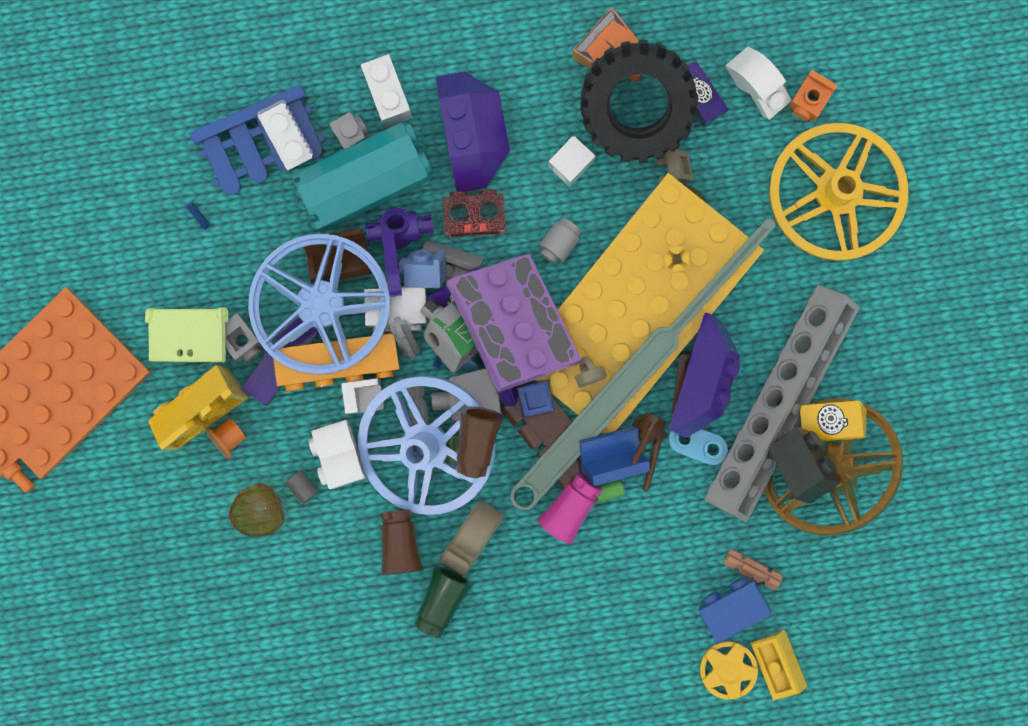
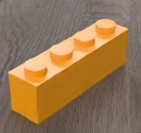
[273,333,400,391]

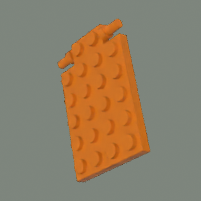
[0,287,152,494]

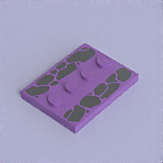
[447,254,582,393]

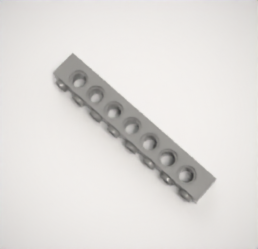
[704,285,860,523]

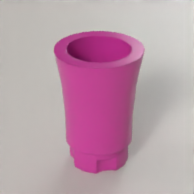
[537,473,602,544]

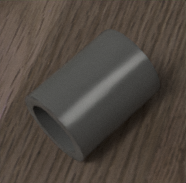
[285,470,319,505]

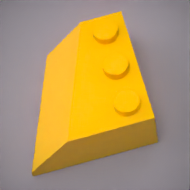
[148,365,249,451]

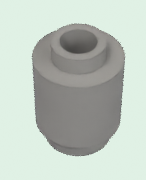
[539,218,582,264]

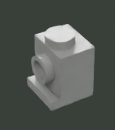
[329,112,371,149]
[225,313,261,362]

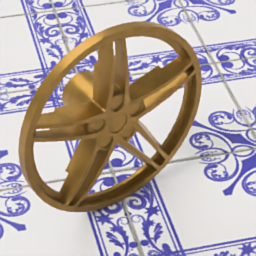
[764,398,903,536]

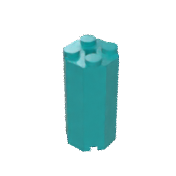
[292,122,433,233]

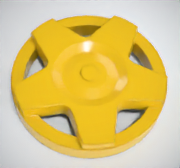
[700,641,758,700]

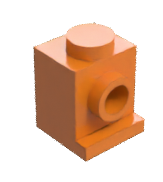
[788,70,838,122]

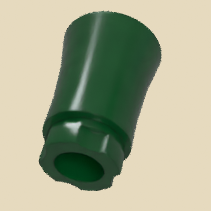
[414,566,473,638]

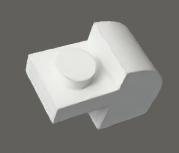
[725,47,792,120]

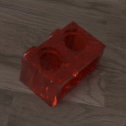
[443,189,506,238]

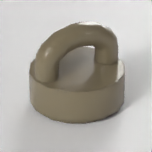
[575,357,607,388]

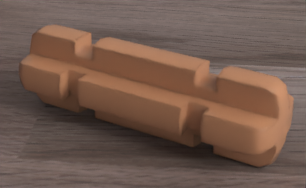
[724,549,783,590]

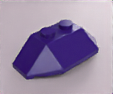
[436,72,510,194]
[669,313,740,438]

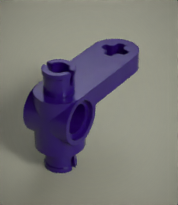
[365,207,434,297]

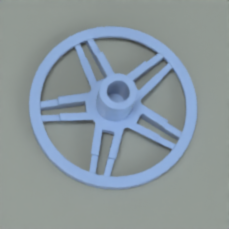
[248,234,390,375]
[358,376,495,515]

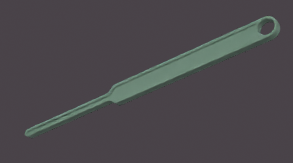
[510,219,776,510]

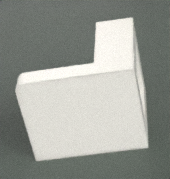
[548,136,595,187]
[341,378,384,415]

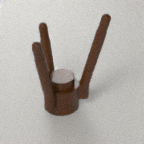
[631,413,666,491]

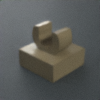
[657,149,694,184]

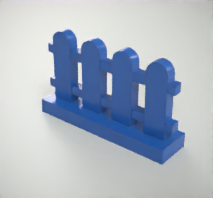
[189,85,325,195]

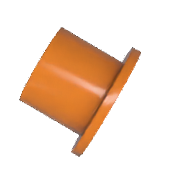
[205,418,246,460]

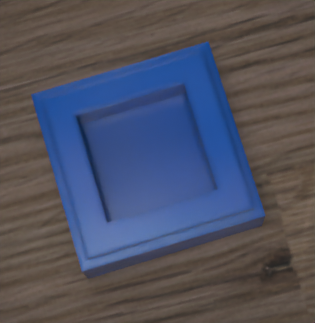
[517,380,555,417]

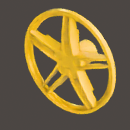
[769,123,909,261]

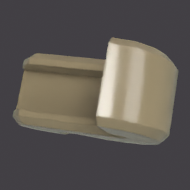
[440,500,504,576]

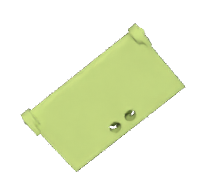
[145,307,228,362]

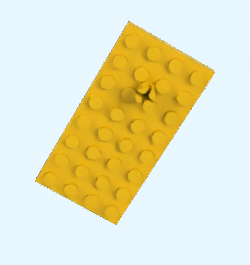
[535,173,764,434]

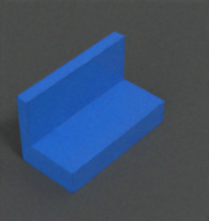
[579,426,650,487]

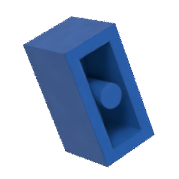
[699,577,772,643]

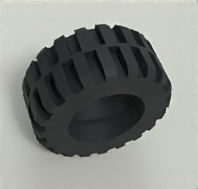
[580,40,698,163]

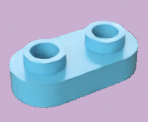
[668,429,728,465]

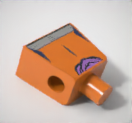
[572,8,644,83]

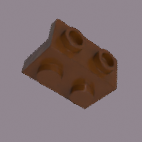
[304,228,371,285]

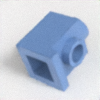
[399,248,447,288]

